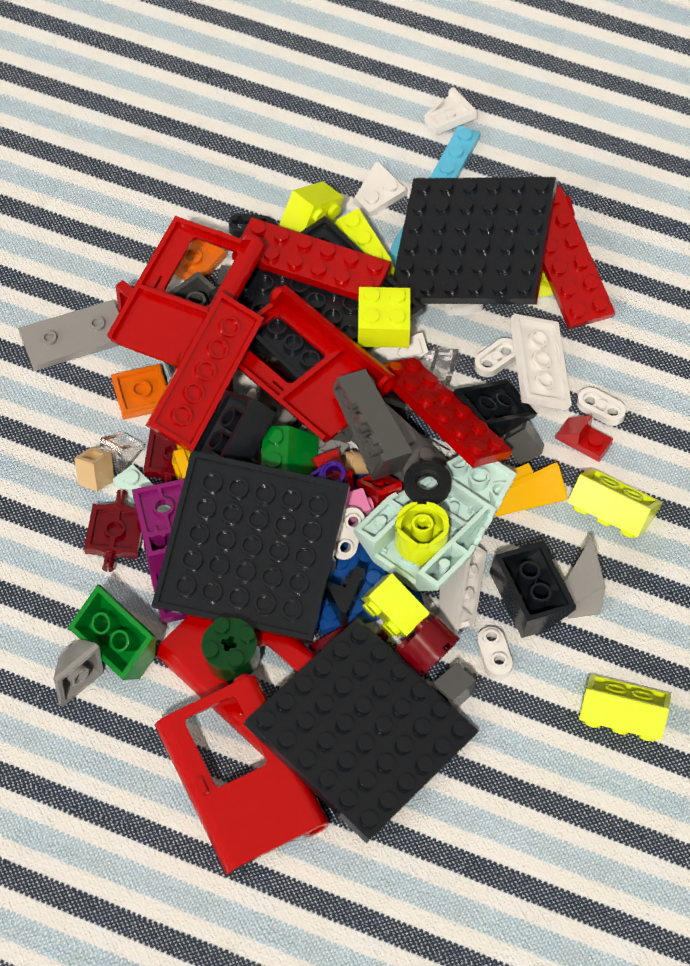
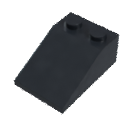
[453,379,537,437]

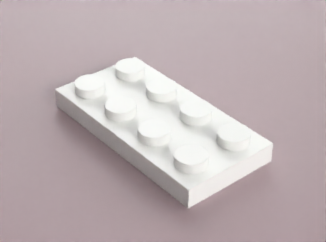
[510,313,572,410]

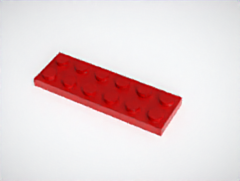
[543,186,615,330]
[232,217,391,300]
[145,291,264,452]
[382,357,513,468]

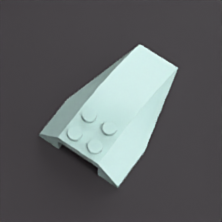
[354,455,517,591]

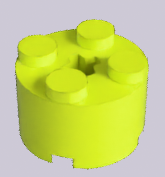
[394,502,450,567]

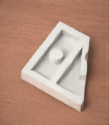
[424,87,477,135]

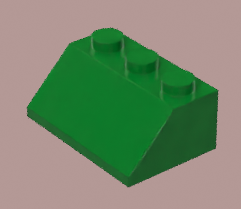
[261,426,319,475]
[67,584,156,680]

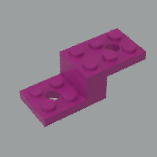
[132,479,187,624]

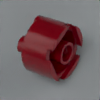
[396,613,461,677]

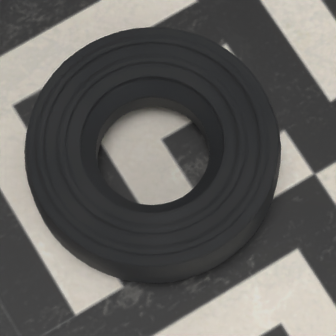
[403,460,452,504]

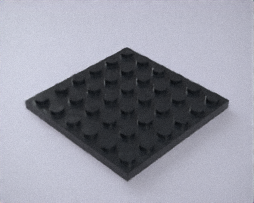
[393,177,557,305]
[209,216,423,381]
[151,451,350,643]
[244,617,479,844]

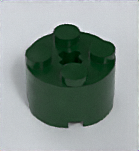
[201,617,260,681]

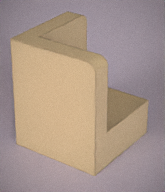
[74,447,114,491]

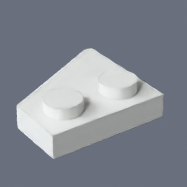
[354,161,407,218]

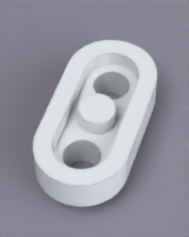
[474,338,516,377]
[577,387,626,426]
[334,506,365,560]
[477,627,513,680]

